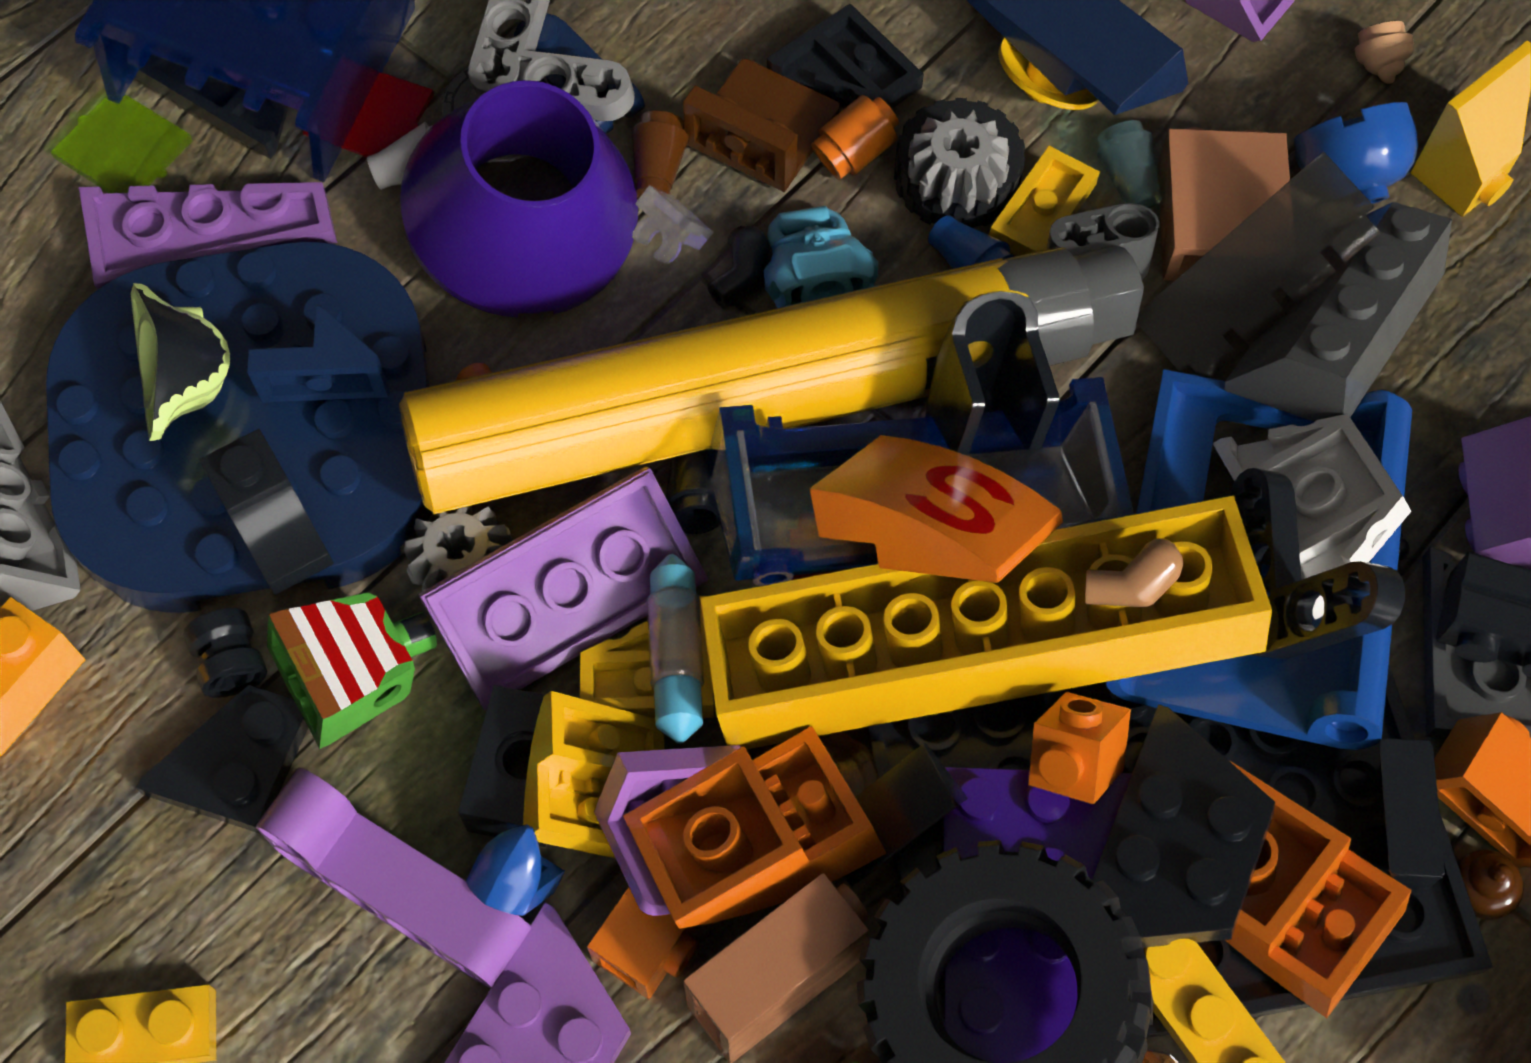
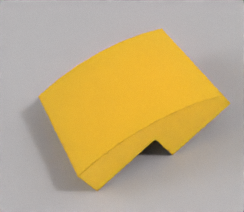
[523,691,664,859]

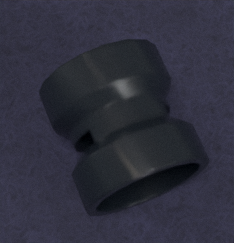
[183,608,268,698]

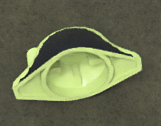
[130,283,230,441]

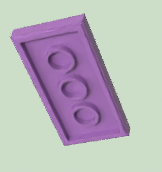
[418,467,708,710]

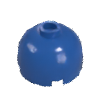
[1293,102,1418,208]

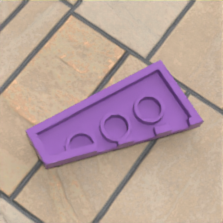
[79,182,337,290]

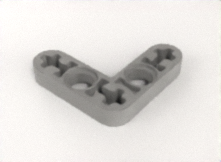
[468,0,635,121]

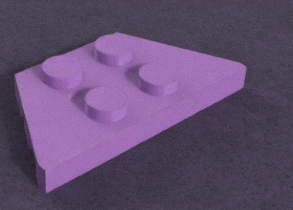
[444,902,631,1063]

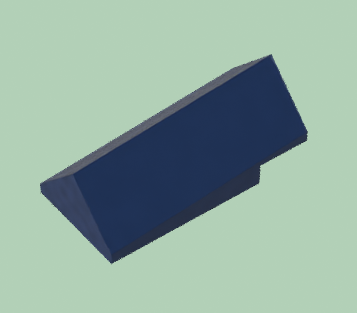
[967,0,1188,115]

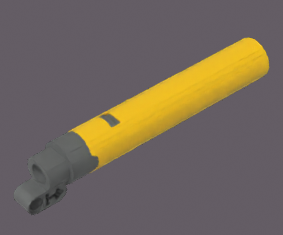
[399,203,1159,515]

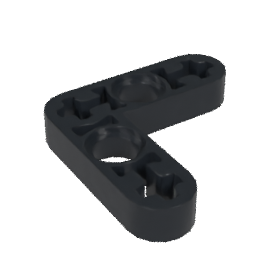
[1230,468,1405,659]

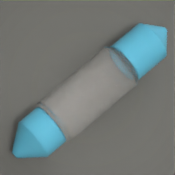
[647,554,704,744]

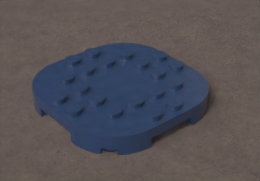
[46,242,432,613]

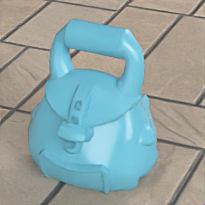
[764,205,878,308]

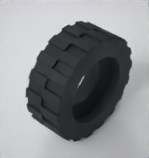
[894,98,1026,228]

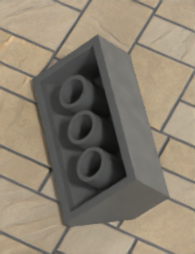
[1225,202,1452,422]

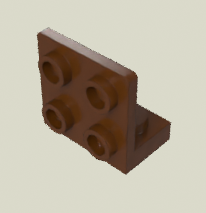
[683,59,840,193]

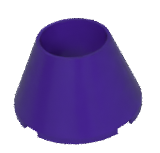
[400,80,638,318]

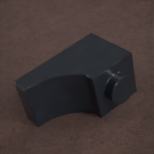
[199,428,334,595]

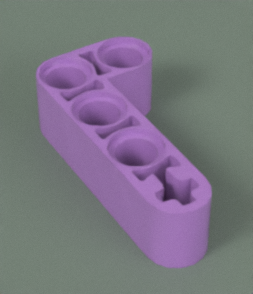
[255,768,532,988]

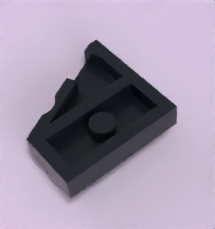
[767,4,924,109]
[136,685,308,834]

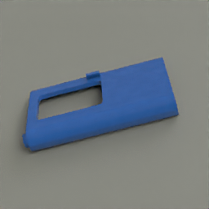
[1106,369,1412,750]

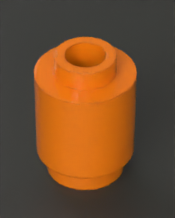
[811,94,899,180]

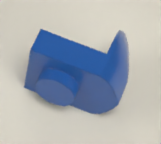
[466,824,565,916]

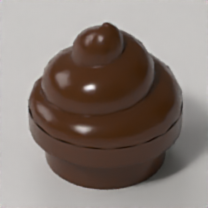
[1458,849,1524,920]

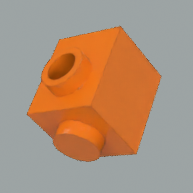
[1028,692,1131,804]
[587,887,699,1000]

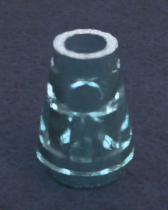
[1096,120,1162,209]

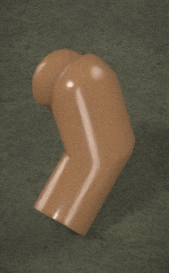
[1085,539,1183,607]

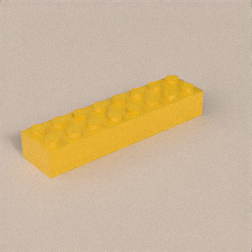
[700,496,1272,750]

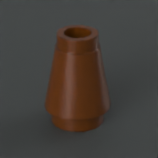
[632,111,689,203]

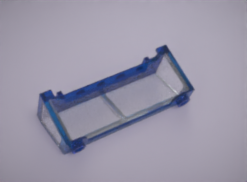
[707,377,1134,586]

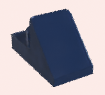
[247,305,389,403]

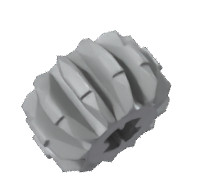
[908,109,1009,213]
[404,506,513,591]

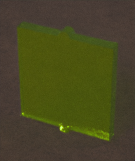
[51,88,193,193]

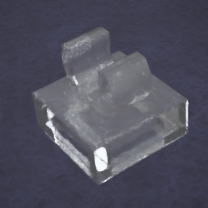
[632,185,713,264]

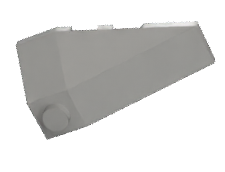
[0,401,81,611]

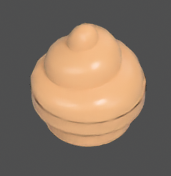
[1354,21,1414,84]

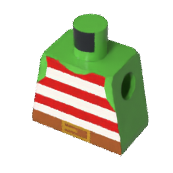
[267,592,437,749]

